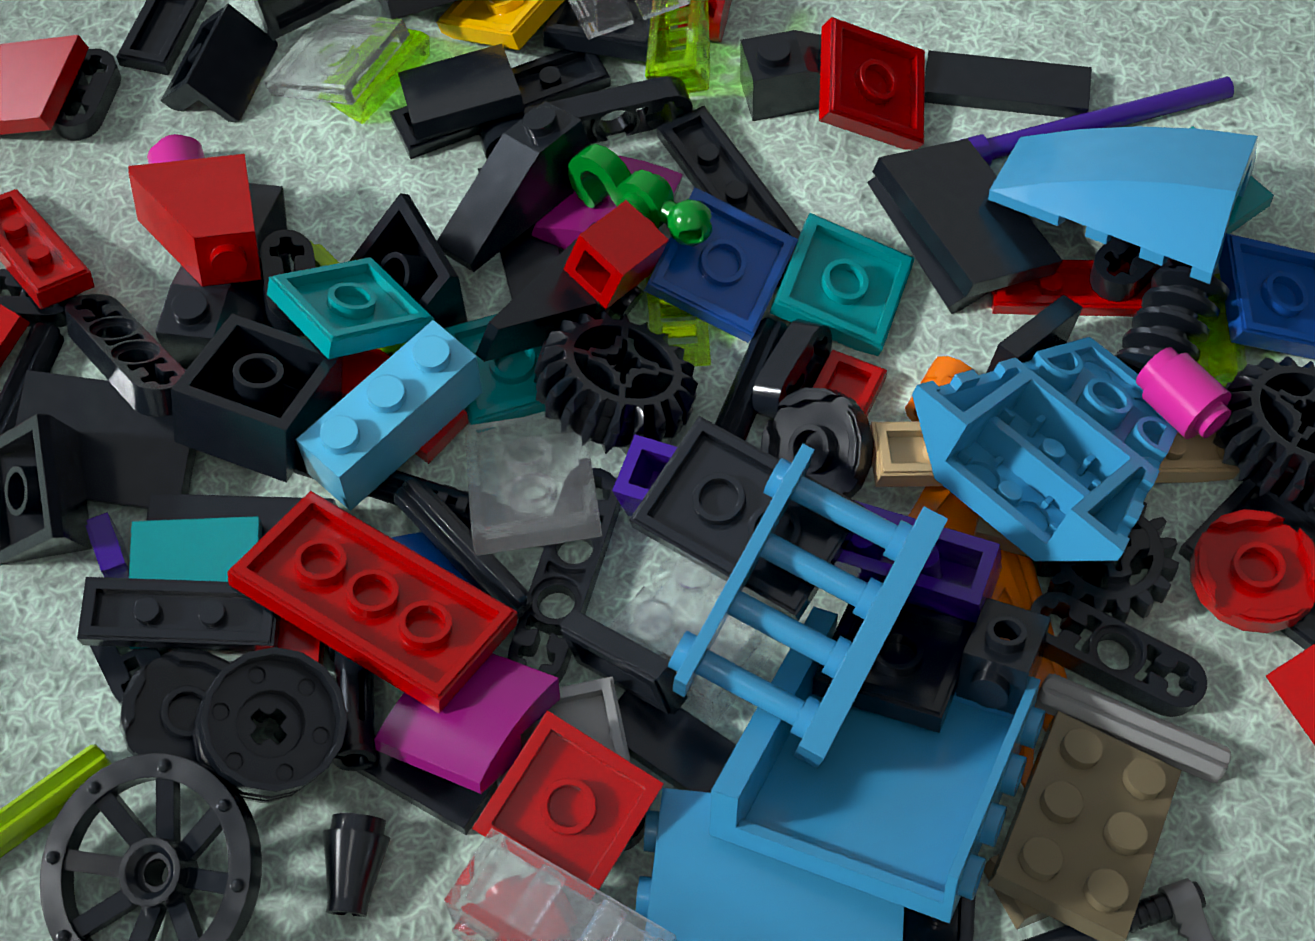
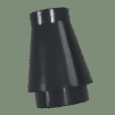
[323,813,391,917]

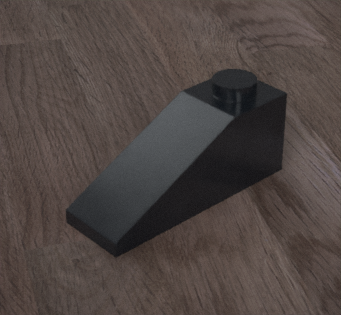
[740,30,821,121]
[437,101,590,272]
[475,221,644,362]

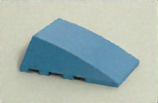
[988,126,1258,284]
[912,337,1178,561]

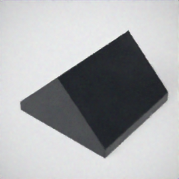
[349,193,468,328]
[0,414,92,565]

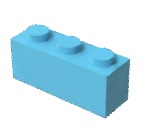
[296,320,483,511]

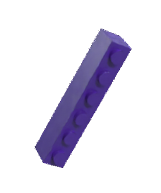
[612,434,1002,623]

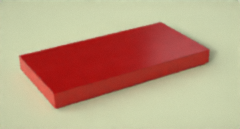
[227,491,518,714]

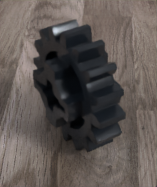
[1036,502,1179,623]

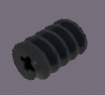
[1114,257,1230,374]

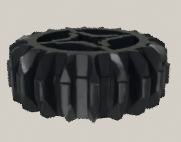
[533,311,698,455]
[1213,356,1315,512]

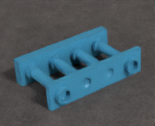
[668,443,948,769]

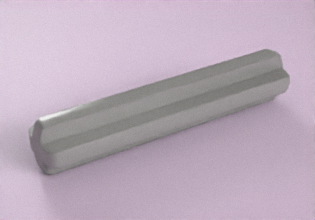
[1036,674,1231,783]

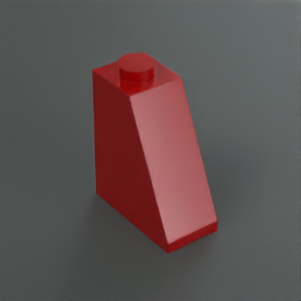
[128,154,262,286]

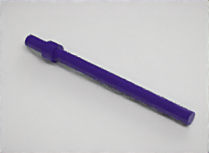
[960,76,1234,166]

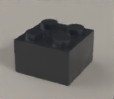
[171,314,343,483]

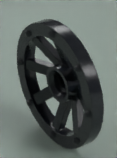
[40,753,262,941]

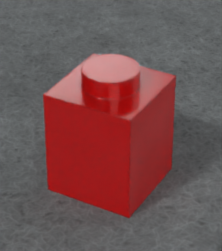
[564,200,669,309]

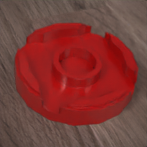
[1190,509,1315,633]

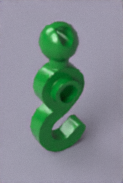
[568,144,713,247]

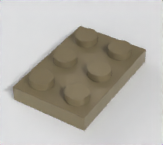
[988,711,1182,941]

